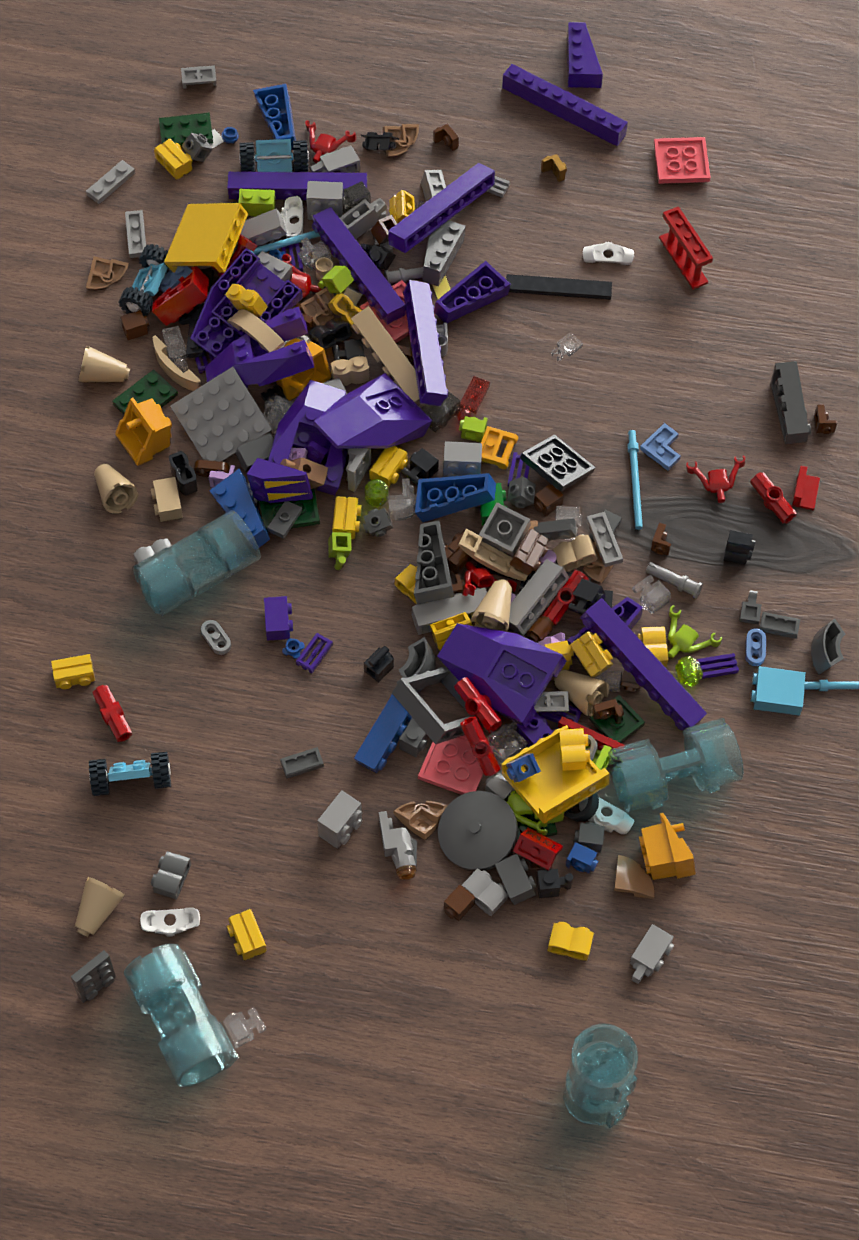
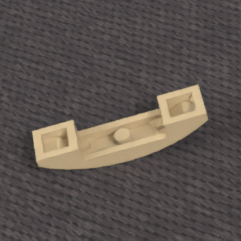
[227,309,285,353]
[153,335,201,391]
[458,529,528,581]

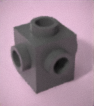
[182,133,213,162]
[507,476,536,509]
[363,508,393,537]

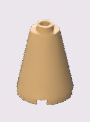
[79,346,130,382]
[94,464,138,513]
[471,580,512,632]
[554,669,609,716]
[75,877,125,937]

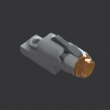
[379,811,417,880]

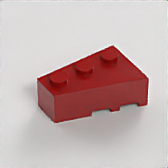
[152,266,209,326]

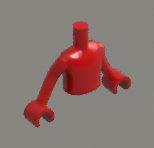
[305,120,357,163]
[282,254,321,298]
[686,455,745,503]
[462,562,517,596]

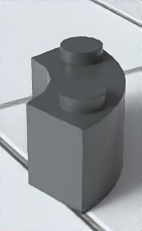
[811,619,846,675]
[399,637,436,693]

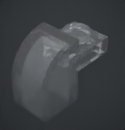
[297,237,333,271]
[388,478,417,521]

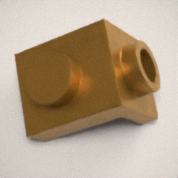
[541,154,567,182]

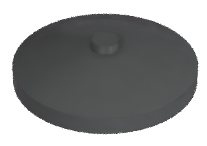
[438,791,518,871]

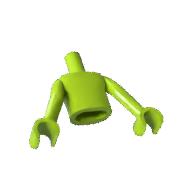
[668,605,722,659]
[506,791,548,836]

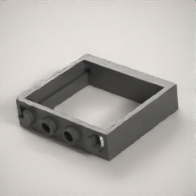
[392,667,485,744]

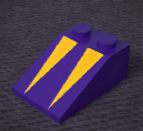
[247,458,313,503]

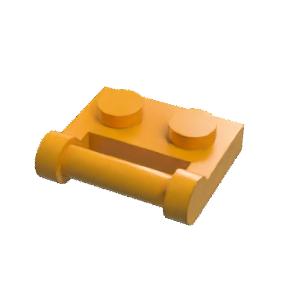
[481,426,518,469]

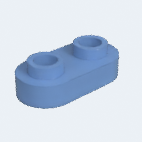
[746,629,766,666]

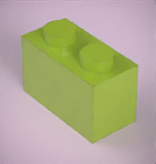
[238,189,276,216]

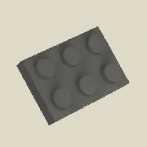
[71,950,116,1003]

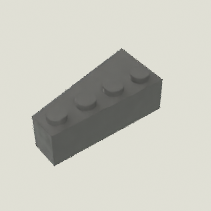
[422,220,466,287]
[770,361,811,444]
[414,521,454,604]

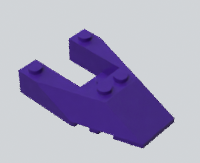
[205,307,314,388]
[267,380,349,496]

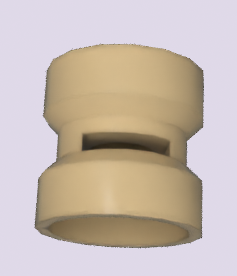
[315,257,333,281]

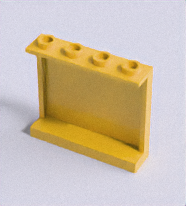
[164,203,248,273]
[501,725,610,824]

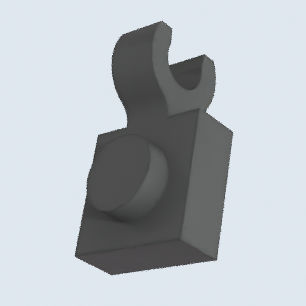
[739,590,762,625]

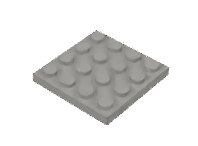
[170,367,272,462]

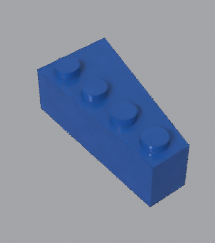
[253,84,296,150]
[209,469,270,550]
[415,473,496,523]
[354,694,413,774]

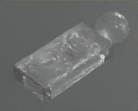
[162,326,188,372]

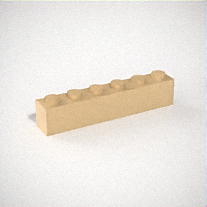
[351,306,421,405]

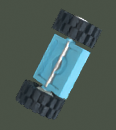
[239,139,309,172]
[118,244,170,317]
[89,751,171,796]

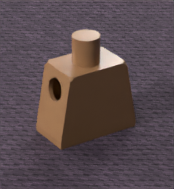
[280,457,328,489]

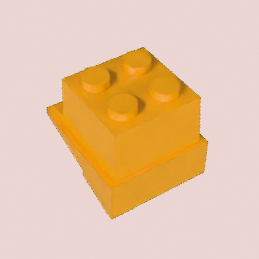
[276,338,331,401]
[115,398,172,466]
[639,813,696,880]

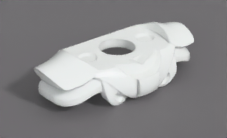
[281,196,303,238]
[583,242,634,265]
[579,797,634,834]
[140,908,200,937]

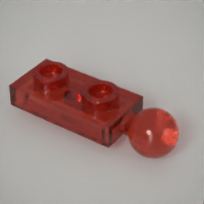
[457,376,490,421]

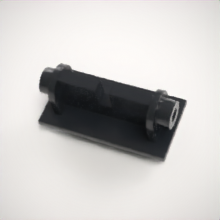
[361,132,399,151]

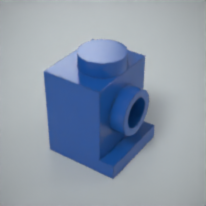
[506,753,541,782]
[565,842,599,873]

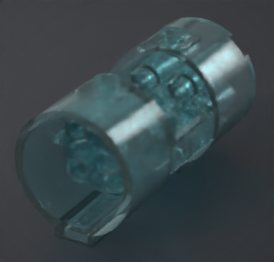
[132,510,261,616]
[608,718,743,812]
[124,944,239,1087]
[563,1024,638,1129]

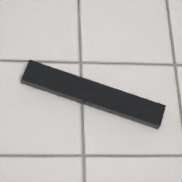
[506,274,612,300]

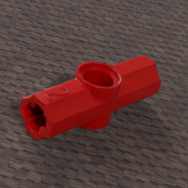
[750,472,797,524]
[543,570,589,626]
[454,677,502,733]
[92,685,132,742]
[460,716,501,776]

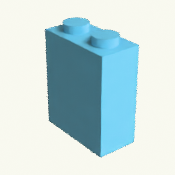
[751,666,806,716]

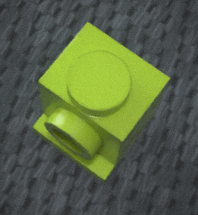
[459,416,488,442]

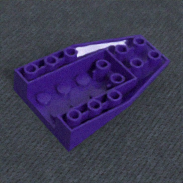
[191,248,303,358]
[313,373,432,448]
[437,623,566,728]

